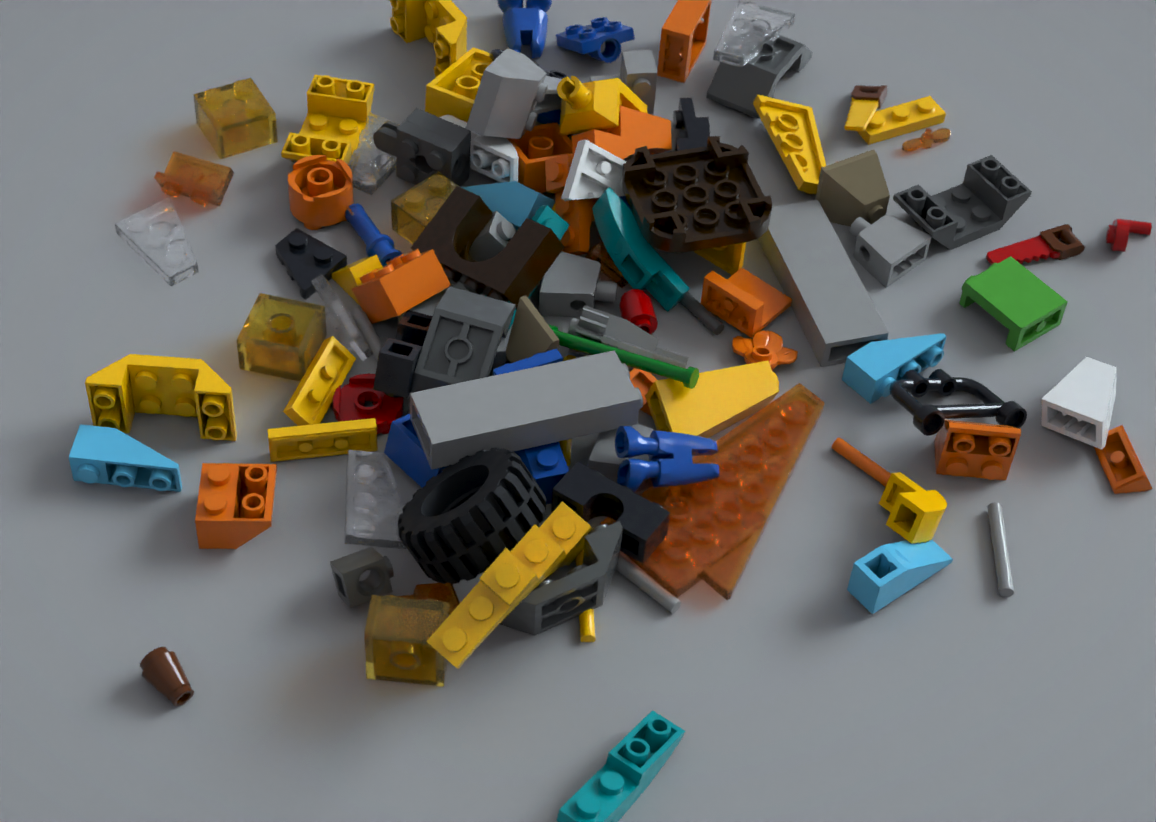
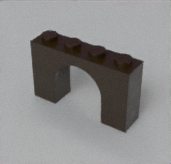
[411,186,564,310]

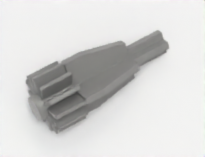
[568,305,689,370]

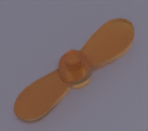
[902,128,951,151]

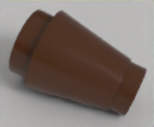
[140,647,194,707]

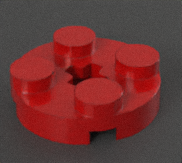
[333,373,404,434]

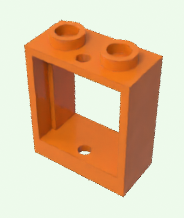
[657,0,712,83]

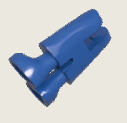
[498,0,552,58]
[615,426,719,492]

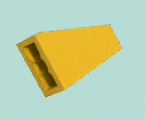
[645,360,779,438]

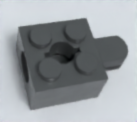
[373,108,471,198]

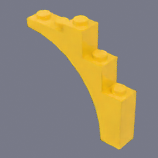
[426,501,592,669]

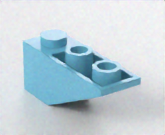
[452,181,555,231]
[842,333,947,404]
[69,424,182,492]
[847,540,953,615]

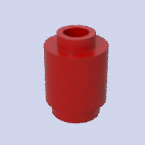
[619,289,658,334]

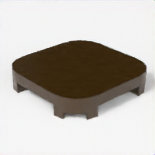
[622,136,772,253]

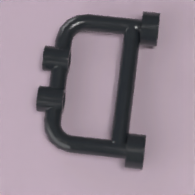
[890,369,1027,436]

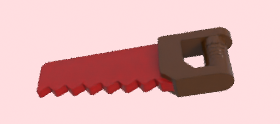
[986,224,1085,265]

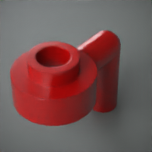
[1106,219,1152,252]

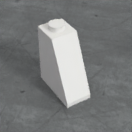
[1041,357,1117,450]

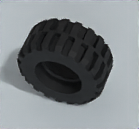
[398,448,546,584]

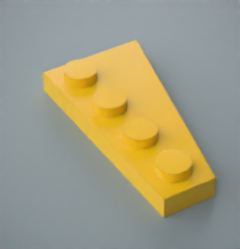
[753,94,826,194]

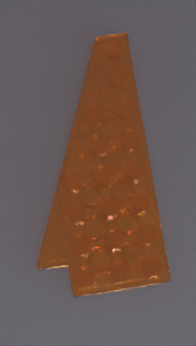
[600,383,825,600]

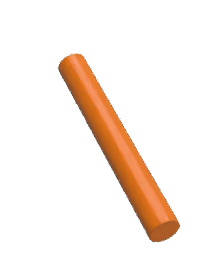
[831,437,891,487]

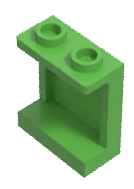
[959,256,1068,352]

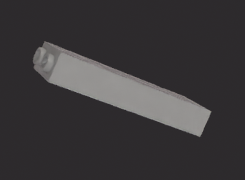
[758,200,889,367]
[410,350,643,470]

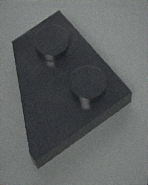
[275,228,347,300]

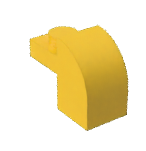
[879,472,947,544]

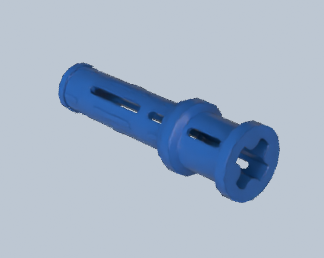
[345,204,403,267]

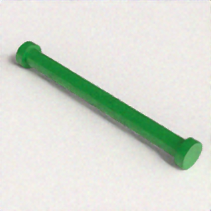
[549,325,699,389]

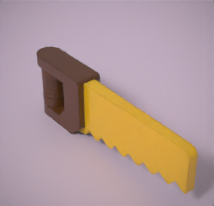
[844,85,887,131]

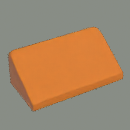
[1093,425,1153,494]

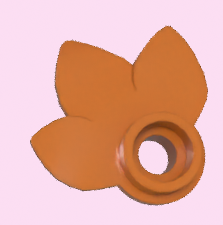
[732,331,798,372]

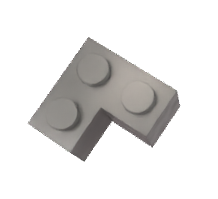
[590,50,657,115]

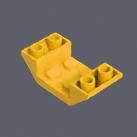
[390,0,467,77]
[281,75,374,171]
[85,354,237,441]

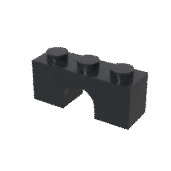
[373,310,433,398]
[551,461,670,564]

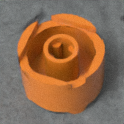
[287,155,354,230]

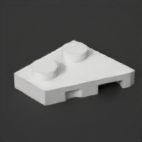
[561,140,626,201]

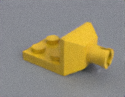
[557,76,648,136]

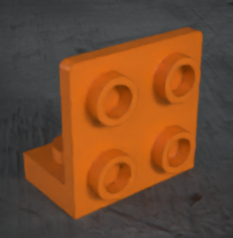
[701,268,792,338]

